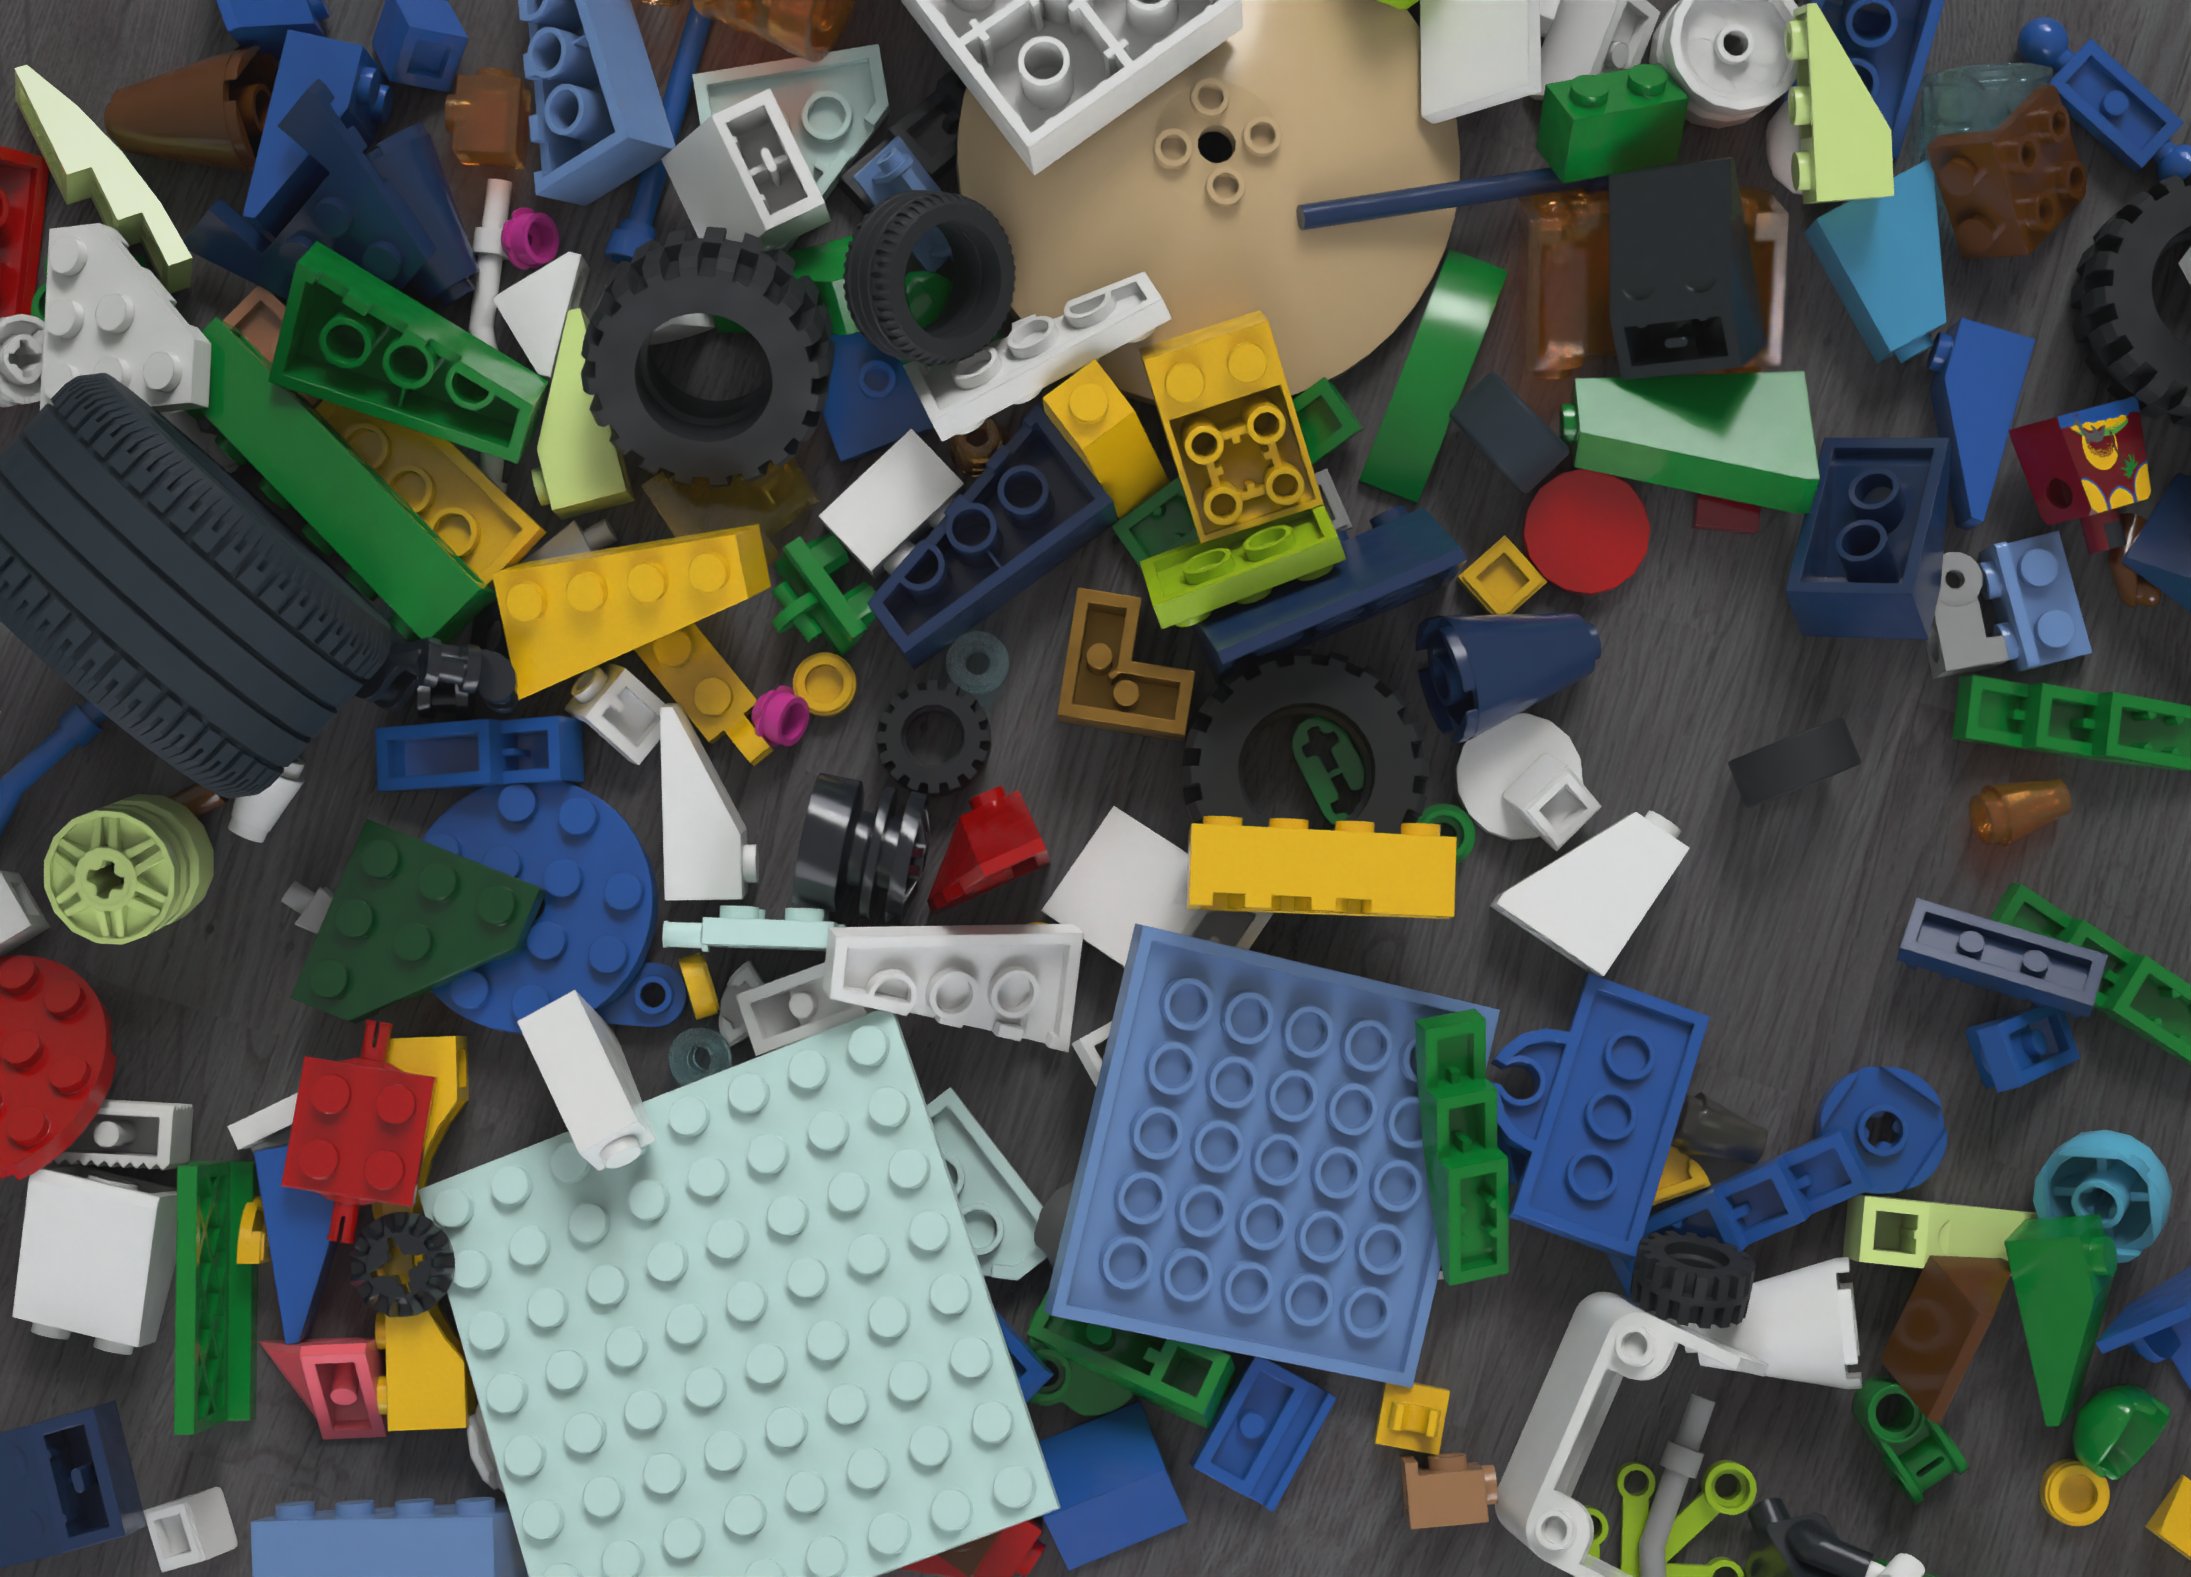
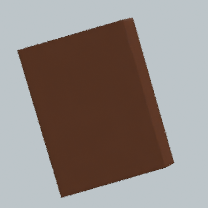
[1879,1255,2011,1425]

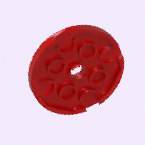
[0,955,117,1181]

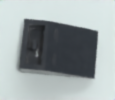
[1609,157,1768,380]

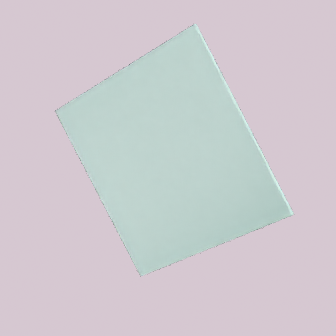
[418,1010,1061,1577]

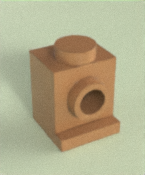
[1399,1453,1498,1529]

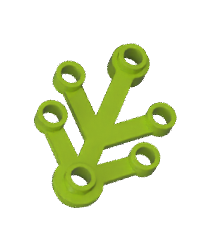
[1574,1460,1757,1577]

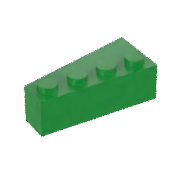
[268,241,549,464]

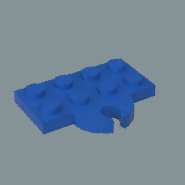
[1490,973,1710,1261]

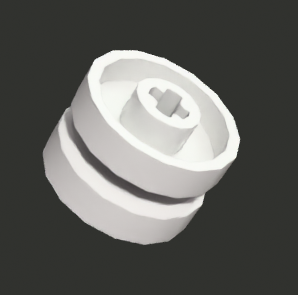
[1649,0,1798,129]

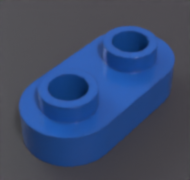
[596,962,689,1027]

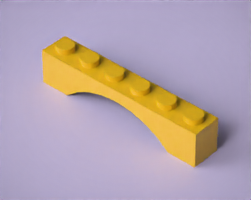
[372,1036,477,1431]

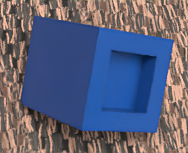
[372,0,468,92]

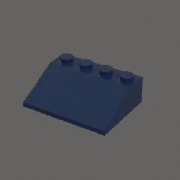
[1191,505,1467,685]

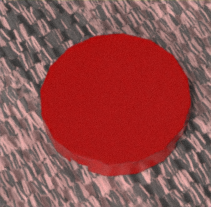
[1521,469,1650,597]

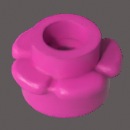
[501,207,559,270]
[751,685,809,747]

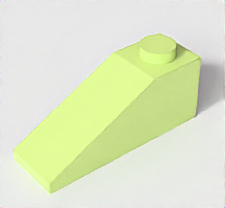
[531,308,635,520]

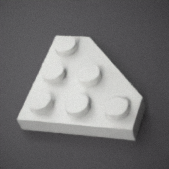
[40,223,212,412]

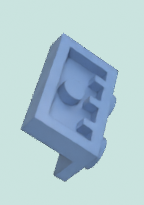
[1978,530,2092,674]

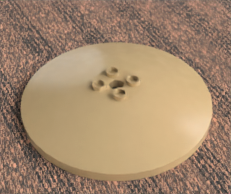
[956,0,1460,405]

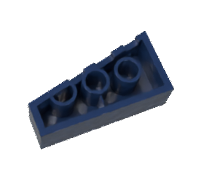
[867,403,1118,670]

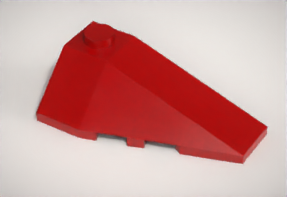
[927,786,1051,915]

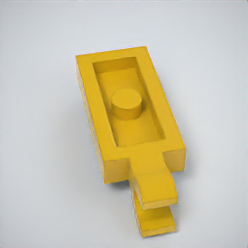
[634,623,774,767]

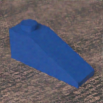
[1927,318,2036,531]
[254,1143,345,1345]

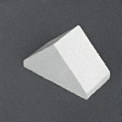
[492,252,591,387]

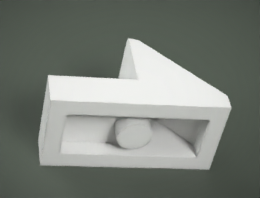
[736,962,876,1056]

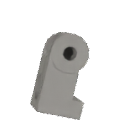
[1925,552,2009,679]

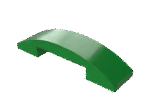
[1358,249,1508,505]

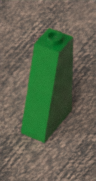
[1559,371,1820,514]

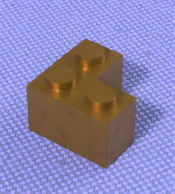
[1057,588,1195,742]

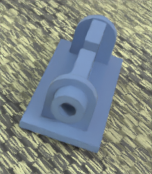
[852,136,954,272]

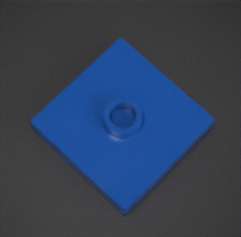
[821,332,935,465]

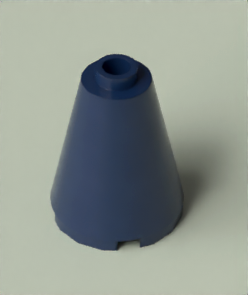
[316,123,480,308]
[1415,613,1601,743]

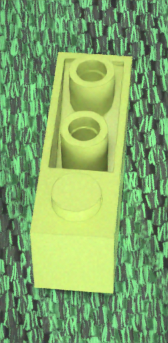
[1785,3,1894,204]
[1843,1194,2038,1276]

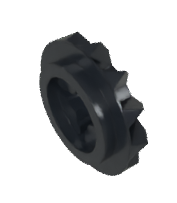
[349,1212,455,1317]

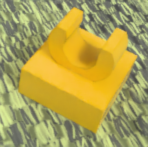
[1373,1382,1450,1455]

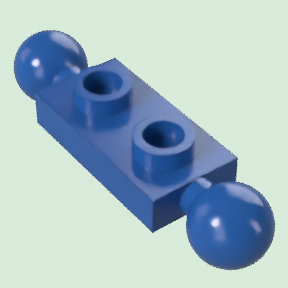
[2017,17,2191,181]

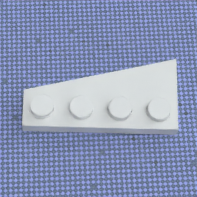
[903,271,1172,442]
[822,924,1084,1052]

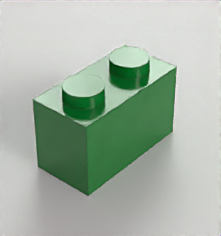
[1536,63,1689,184]

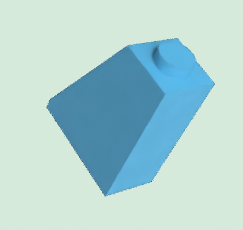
[1804,159,1947,364]

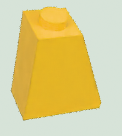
[1043,359,1170,521]

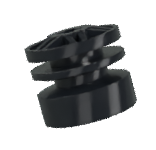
[793,772,931,926]

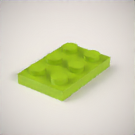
[1139,504,1346,629]

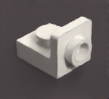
[565,662,665,765]

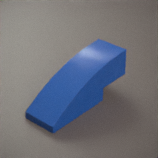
[375,716,584,792]

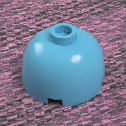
[2033,1130,2172,1263]

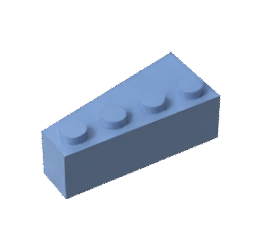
[518,0,676,206]
[250,1497,529,1577]

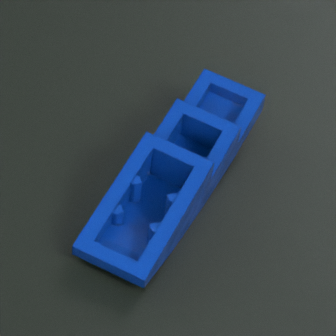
[1606,1126,1874,1299]

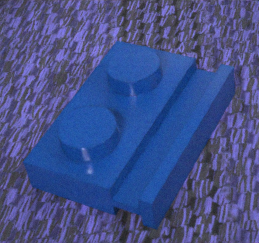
[1189,1355,1336,1512]

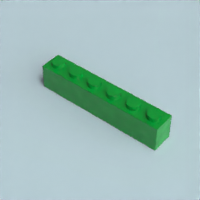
[184,317,496,645]

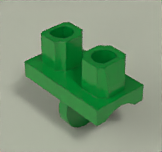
[771,533,876,657]

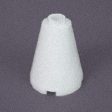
[1685,1257,1862,1389]

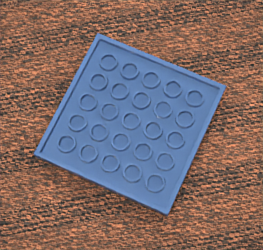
[1044,923,1500,1388]

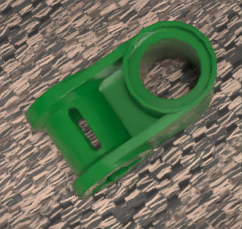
[1852,1376,1969,1506]

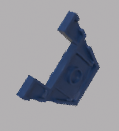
[183,78,437,300]

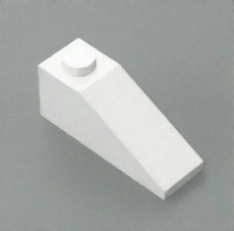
[660,703,759,901]

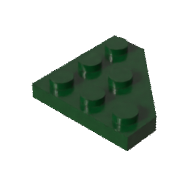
[290,819,547,1024]

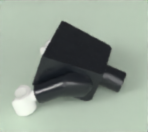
[1743,1498,1925,1577]

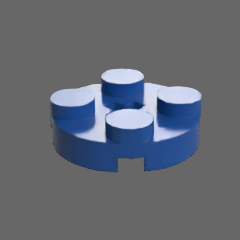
[1813,1067,1947,1194]

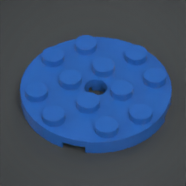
[422,782,658,1034]

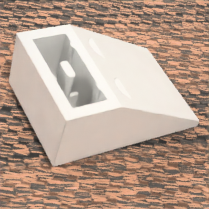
[1041,806,1273,968]

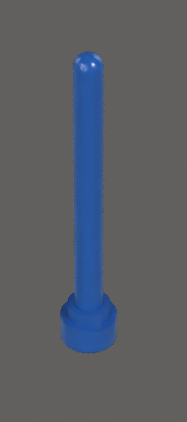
[604,0,718,264]

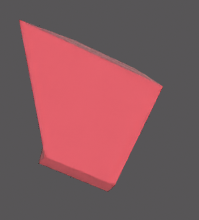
[258,1336,388,1440]

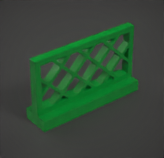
[174,1160,259,1435]

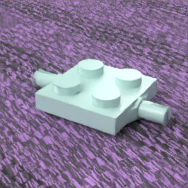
[662,905,846,952]

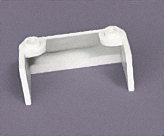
[1495,1292,1769,1577]

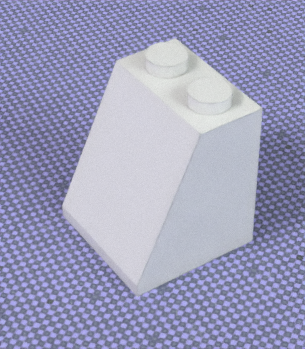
[12,1163,177,1355]

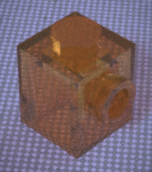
[445,67,531,169]

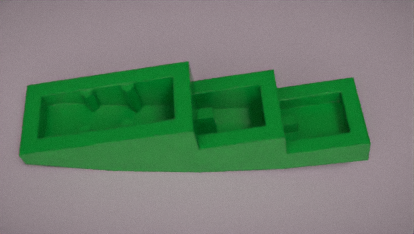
[1111,377,1364,570]
[1952,675,2191,773]
[1989,883,2191,1066]
[1415,1009,1509,1286]

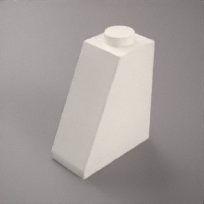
[1490,810,1690,977]
[517,990,657,1171]

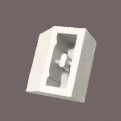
[661,88,831,252]

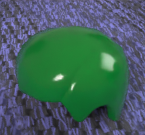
[2071,1384,2171,1480]

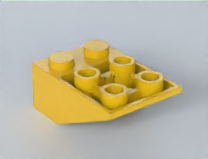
[1138,310,1323,544]

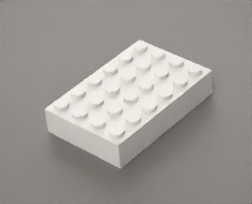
[901,0,1243,176]

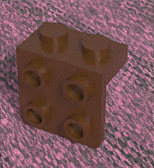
[1927,85,2087,259]

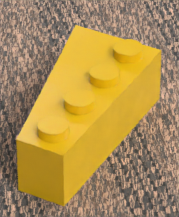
[492,524,771,700]
[1186,816,1457,919]

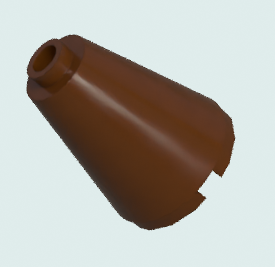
[104,45,279,174]

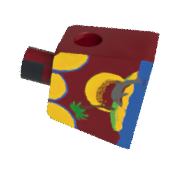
[2009,396,2151,554]

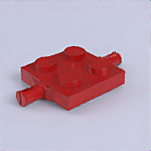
[281,1020,437,1244]

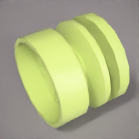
[44,794,214,945]

